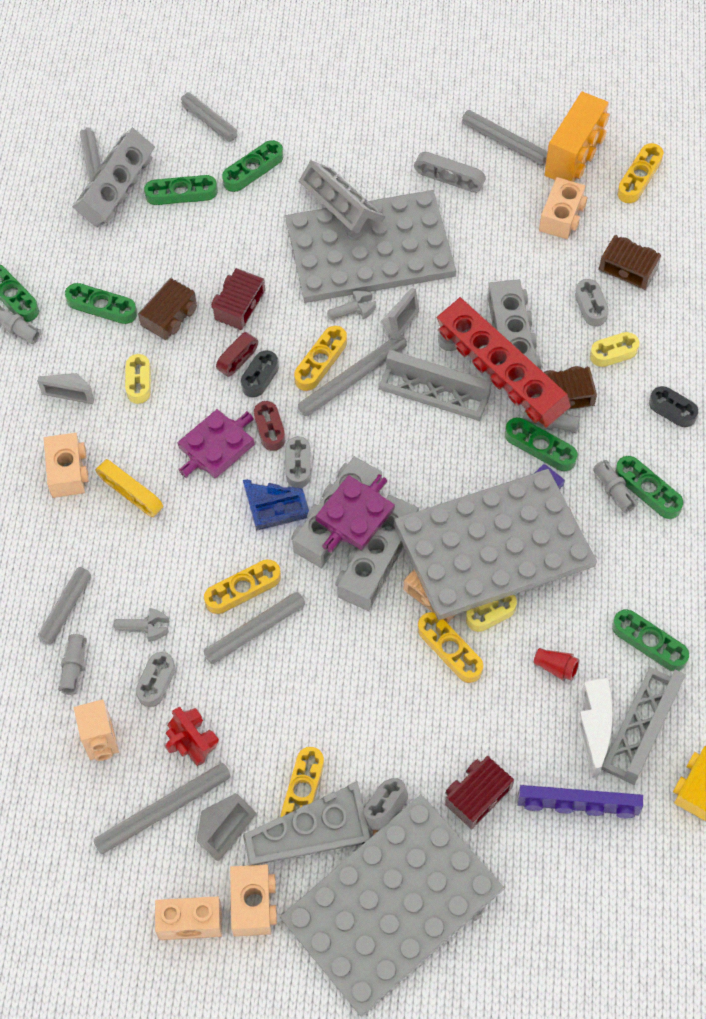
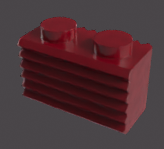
[211,268,266,330]
[445,756,514,830]

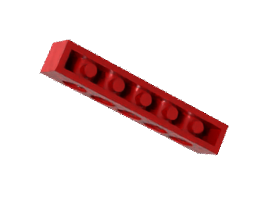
[436,297,571,428]

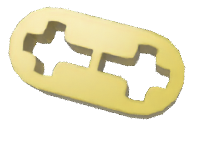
[590,332,640,367]
[125,354,151,404]
[466,595,517,632]

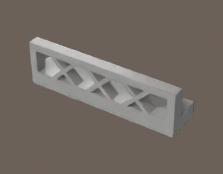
[298,160,385,234]
[379,350,492,421]
[602,667,686,785]

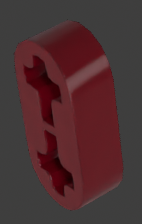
[216,332,259,377]
[254,401,285,451]

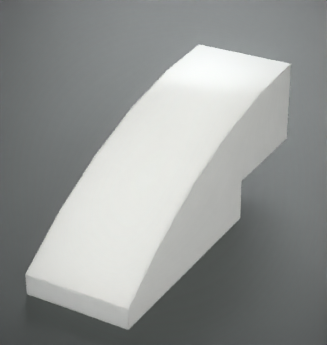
[577,678,613,778]

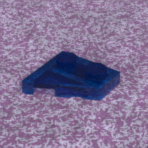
[243,479,309,531]

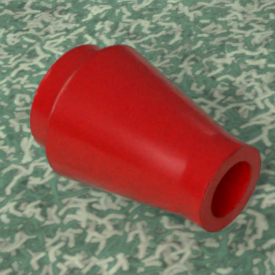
[534,648,580,681]

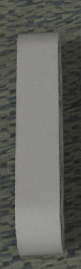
[414,152,486,192]

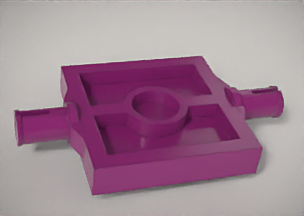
[177,409,255,479]
[316,474,395,553]

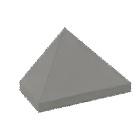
[381,288,419,339]
[37,373,94,404]
[197,793,257,861]

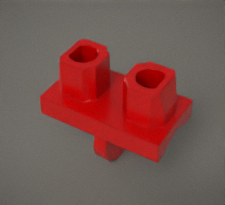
[165,707,219,766]

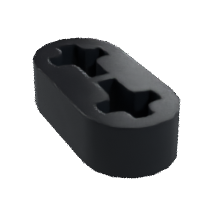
[241,350,279,398]
[649,386,699,427]

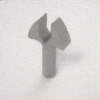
[327,291,376,320]
[114,608,169,642]

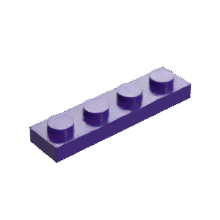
[517,785,643,819]

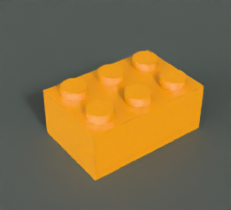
[544,91,610,182]

